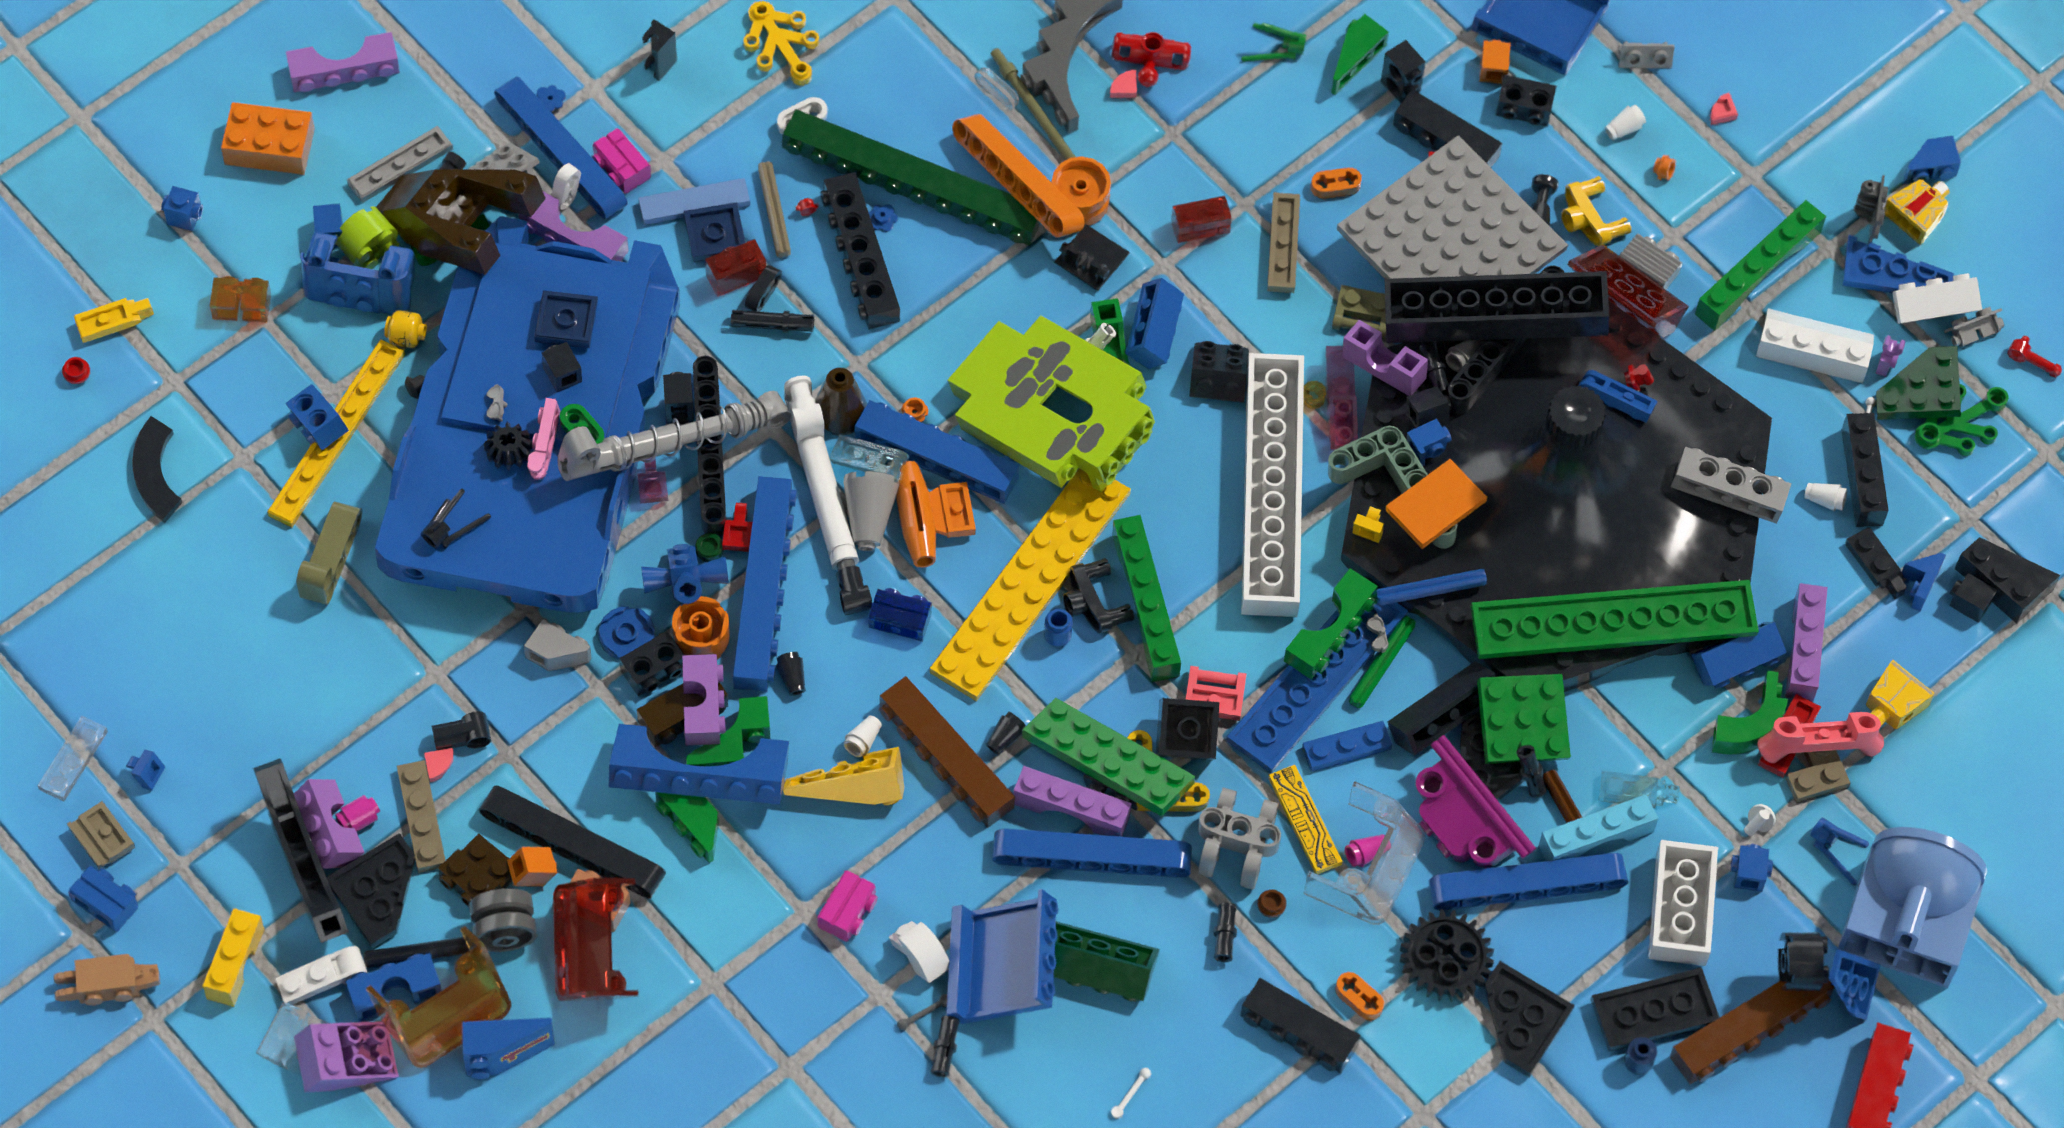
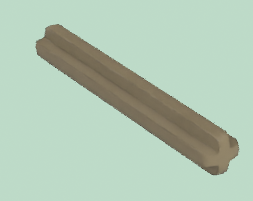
[758,161,791,258]

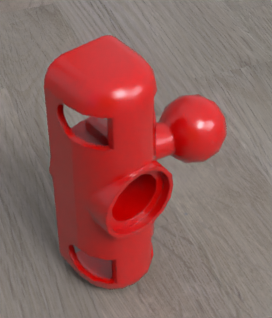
[1111,32,1191,87]

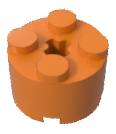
[672,596,730,660]

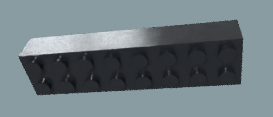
[1385,271,1609,343]

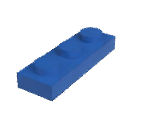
[1302,721,1392,772]

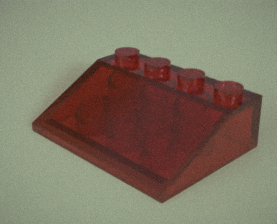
[1567,244,1689,338]

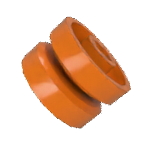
[1051,156,1111,226]

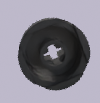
[1778,932,1829,991]

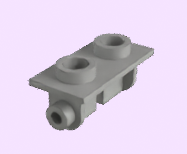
[1618,41,1675,68]
[1944,307,2004,347]

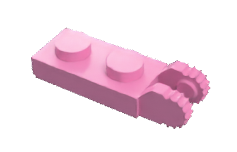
[527,398,561,480]

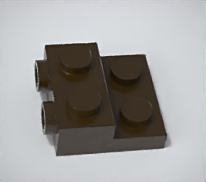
[438,833,513,907]

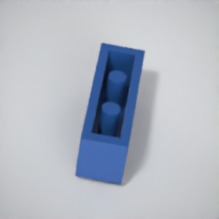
[1125,278,1184,369]
[1691,622,1787,689]

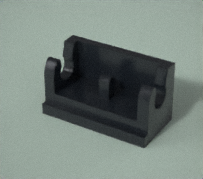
[642,19,677,81]

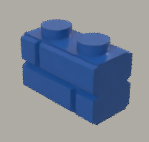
[68,866,139,932]

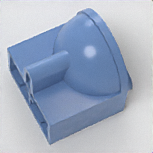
[1837,827,1987,988]

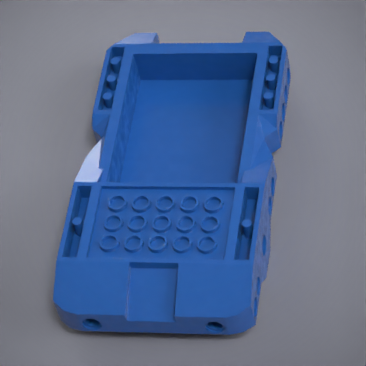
[375,216,680,613]

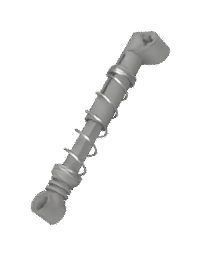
[558,391,791,481]

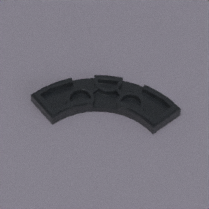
[132,416,182,523]

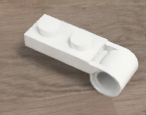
[276,946,368,1007]

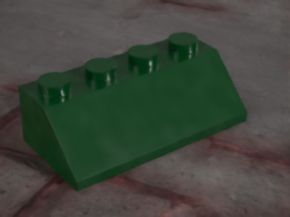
[1053,921,1160,1001]

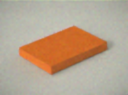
[1386,459,1487,549]

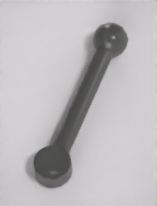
[897,994,947,1030]

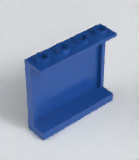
[1472,0,1610,76]
[946,889,1058,1024]

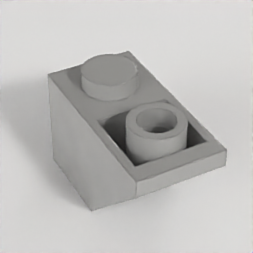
[524,620,592,671]

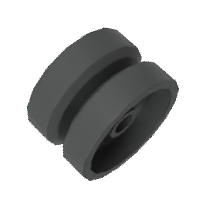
[469,889,537,952]

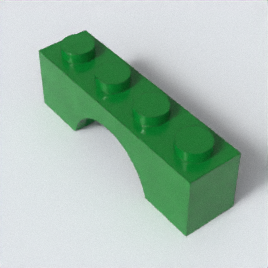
[1090,298,1130,366]
[1284,568,1378,680]

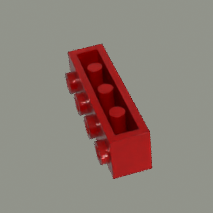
[1846,1022,1914,1128]

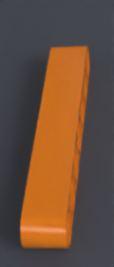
[952,114,1085,237]

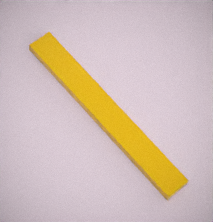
[267,339,405,528]

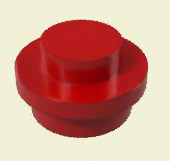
[62,357,90,384]

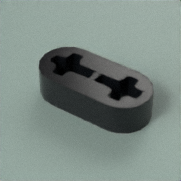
[745,265,782,311]

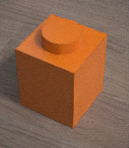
[1479,40,1510,84]
[507,847,558,887]

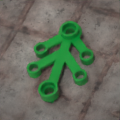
[1914,384,2009,456]

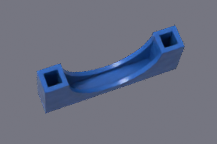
[608,724,789,805]

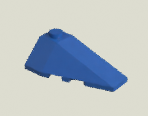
[1829,949,1881,1021]

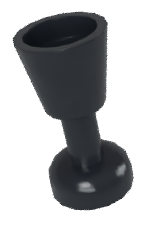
[1531,174,1559,227]

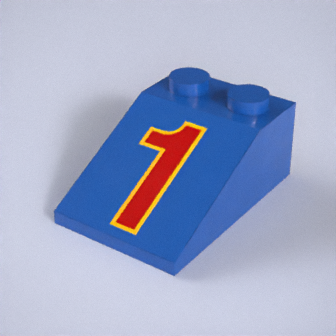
[462,1018,555,1079]

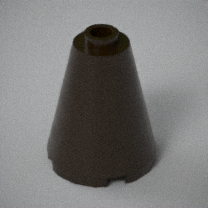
[815,368,867,436]

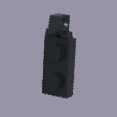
[1845,527,1907,599]

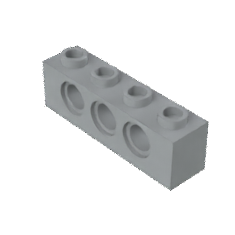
[1671,447,1792,524]

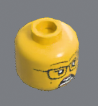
[384,310,427,348]

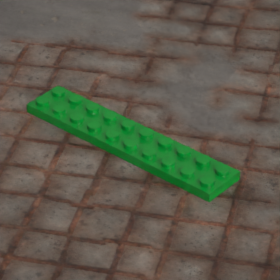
[1471,580,1759,659]

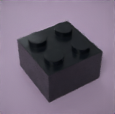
[1156,698,1220,761]

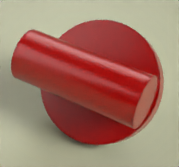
[1624,364,1654,391]

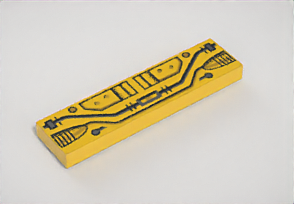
[1268,765,1342,875]

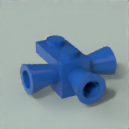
[641,544,729,604]

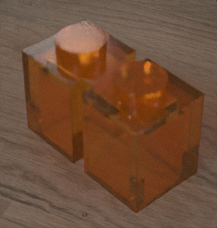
[210,276,271,323]

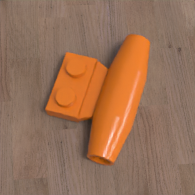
[896,461,976,568]

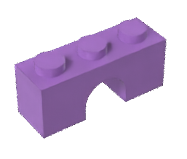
[1342,320,1428,396]
[682,654,725,745]
[294,779,365,868]

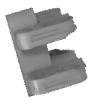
[1198,787,1281,890]

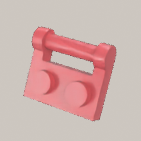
[1186,665,1247,721]

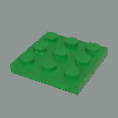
[1477,674,1571,764]

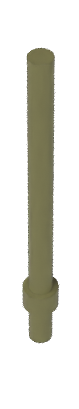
[990,48,1075,161]

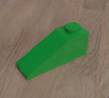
[1331,13,1389,95]

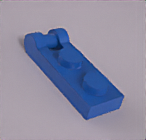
[1579,370,1658,423]

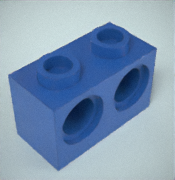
[285,384,349,450]

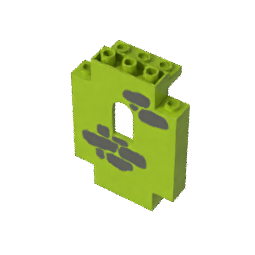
[947,315,1155,492]

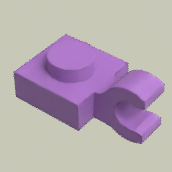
[1875,335,1905,377]

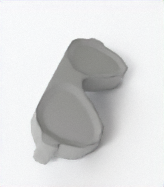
[487,384,508,422]
[1366,614,1388,653]

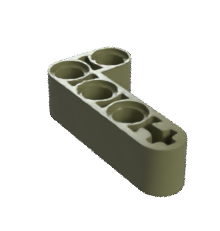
[297,501,362,605]

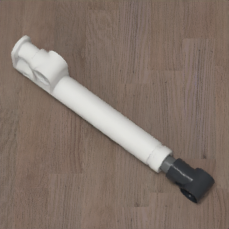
[784,376,873,615]

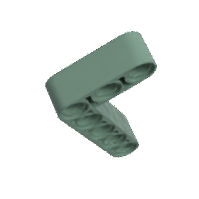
[1328,426,1457,548]

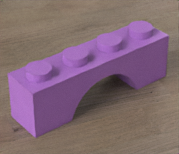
[286,32,400,92]
[519,192,629,261]
[1785,583,1828,702]
[1013,766,1131,837]

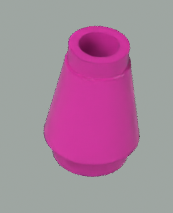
[1345,834,1389,867]

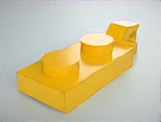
[74,298,154,343]

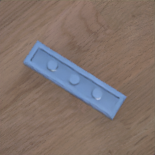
[638,178,750,225]

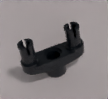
[1063,558,1134,633]

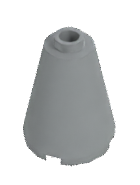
[843,471,899,551]

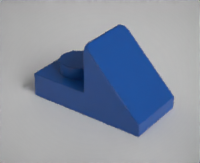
[1902,553,1946,612]

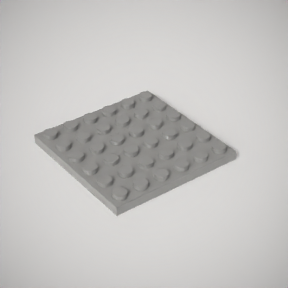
[1337,136,1568,279]

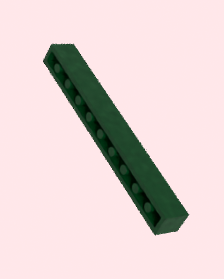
[782,109,1041,246]

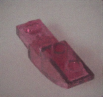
[1325,346,1358,451]

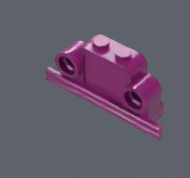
[1416,735,1536,869]

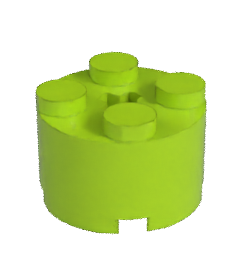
[335,206,399,269]

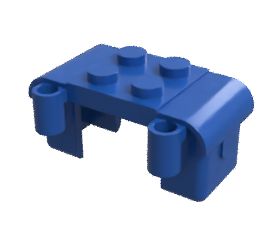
[300,232,415,315]

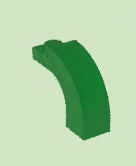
[1712,670,1788,754]

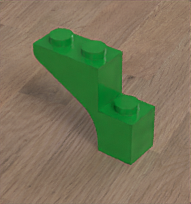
[686,696,770,767]

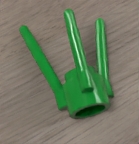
[1241,23,1306,61]

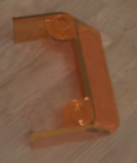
[366,926,511,1068]

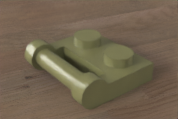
[1332,285,1386,340]

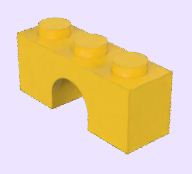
[203,908,265,1007]

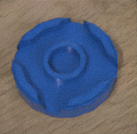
[599,606,655,660]

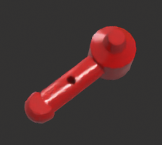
[2007,335,2062,377]

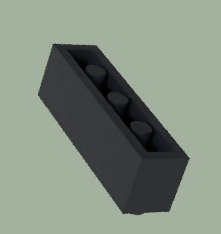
[1393,89,1502,167]
[1841,413,1889,527]
[1387,661,1496,756]
[1240,978,1361,1074]

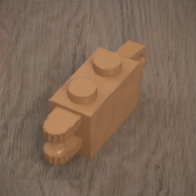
[53,954,160,1005]

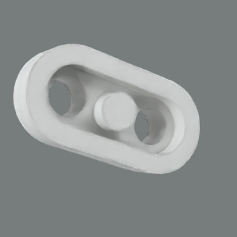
[777,97,827,134]

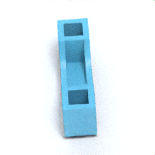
[1539,794,1658,861]

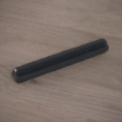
[364,935,479,968]

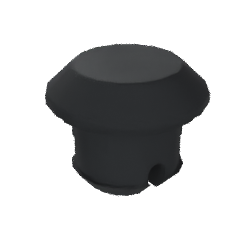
[405,375,425,399]

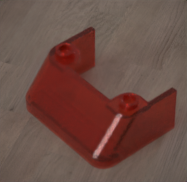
[553,878,638,1001]

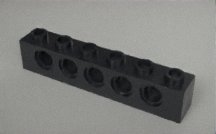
[820,172,900,329]

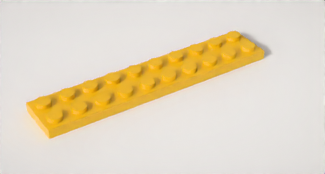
[930,468,1131,702]

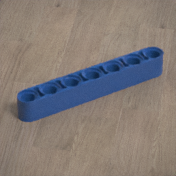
[494,76,628,220]
[992,829,1192,878]
[1428,853,1628,911]

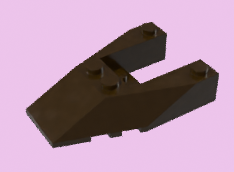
[376,169,546,275]

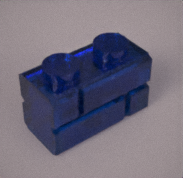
[869,588,932,642]

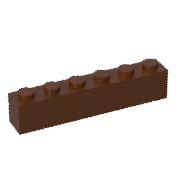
[879,676,1015,828]
[1669,980,1835,1084]

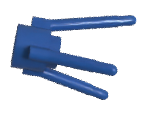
[1810,817,1869,885]

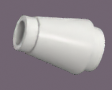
[1605,105,1646,140]
[1804,483,1847,511]
[844,716,882,757]

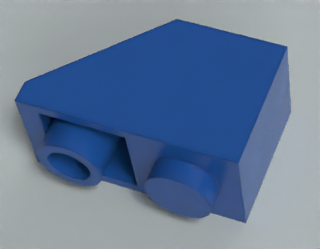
[1903,135,1961,184]

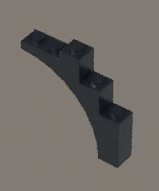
[253,758,349,943]

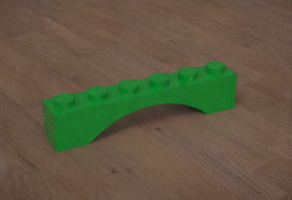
[1695,200,1826,331]
[1112,515,1181,683]

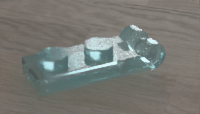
[829,435,909,481]

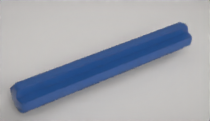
[1376,569,1487,605]

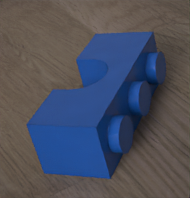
[346,953,442,1022]

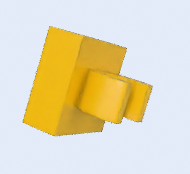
[1353,506,1384,543]

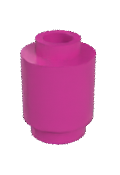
[335,795,380,832]

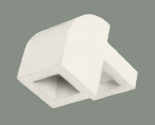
[889,921,949,983]

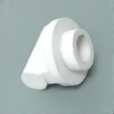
[1744,804,1776,836]

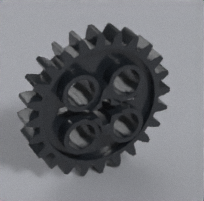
[1399,910,1494,1002]

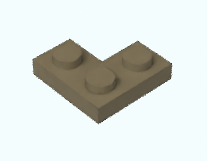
[1786,750,1850,803]

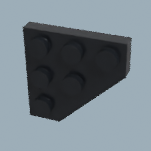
[1460,711,1533,801]
[326,833,416,949]
[1484,961,1575,1078]

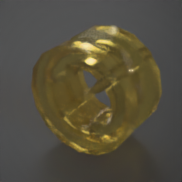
[1303,381,1326,409]

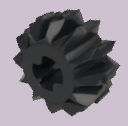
[484,421,532,471]

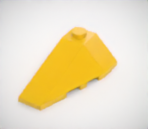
[783,747,905,805]

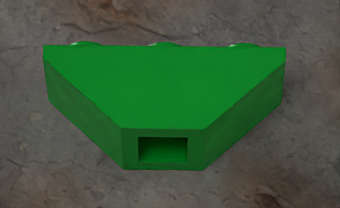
[655,792,719,863]

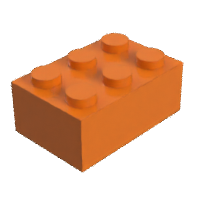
[221,102,315,175]

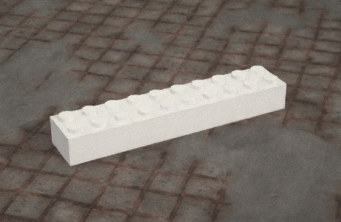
[1241,353,1304,617]

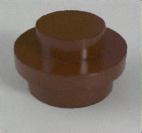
[1257,889,1287,918]

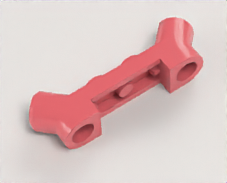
[1757,712,1884,763]

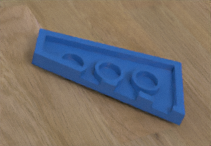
[1842,234,1954,293]

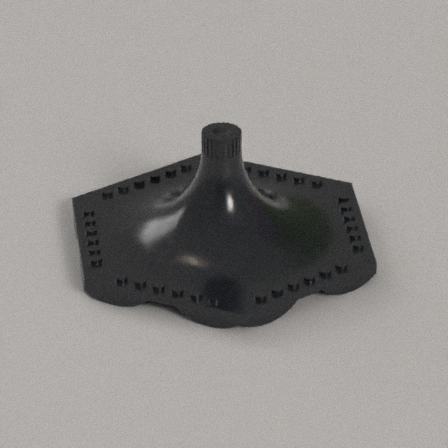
[1341,300,1772,692]

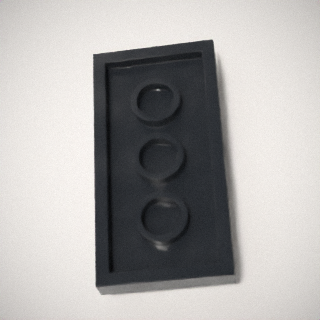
[1590,968,1720,1052]

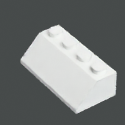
[1756,309,1874,383]

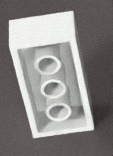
[1648,840,1718,966]

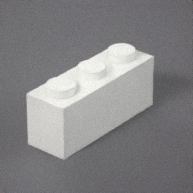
[1893,273,1982,324]

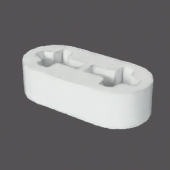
[551,163,581,210]

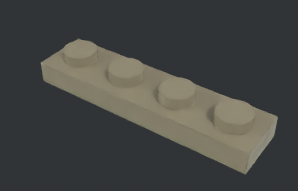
[1267,192,1300,293]
[397,760,446,873]

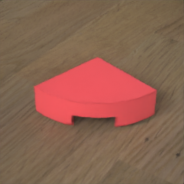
[1110,70,1137,98]
[1710,93,1738,125]
[424,748,454,783]

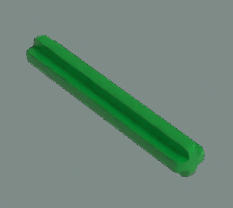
[1349,616,1416,708]

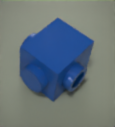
[161,186,203,232]
[1730,844,1773,892]

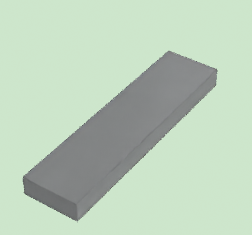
[347,126,453,203]

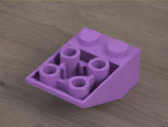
[294,1022,399,1092]

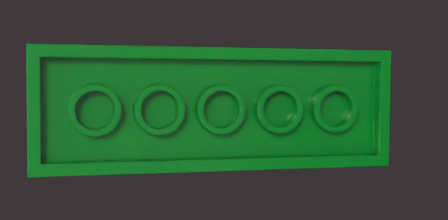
[1022,698,1195,817]

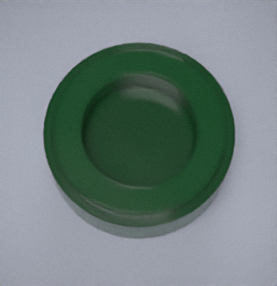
[695,533,724,562]

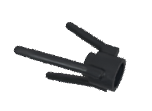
[420,489,491,548]

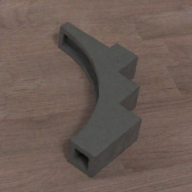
[1020,0,1123,134]

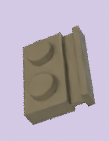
[67,801,135,870]

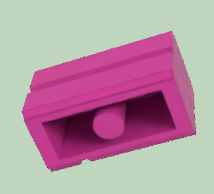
[592,128,651,193]
[817,870,878,942]

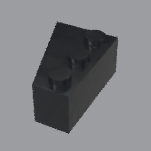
[1955,537,2060,624]

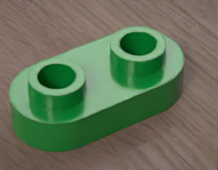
[560,404,605,444]

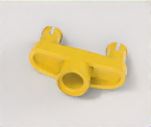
[1561,176,1631,246]

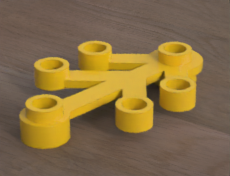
[744,1,819,86]

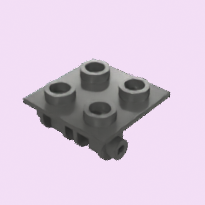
[1854,175,1888,245]

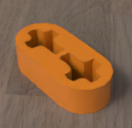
[1311,168,1362,199]
[1335,972,1384,1021]

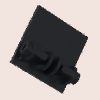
[1054,224,1130,291]

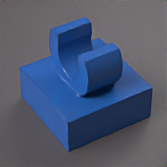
[126,749,166,790]

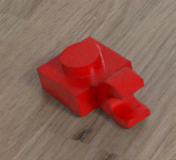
[722,502,753,552]

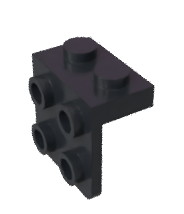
[1189,341,1249,403]

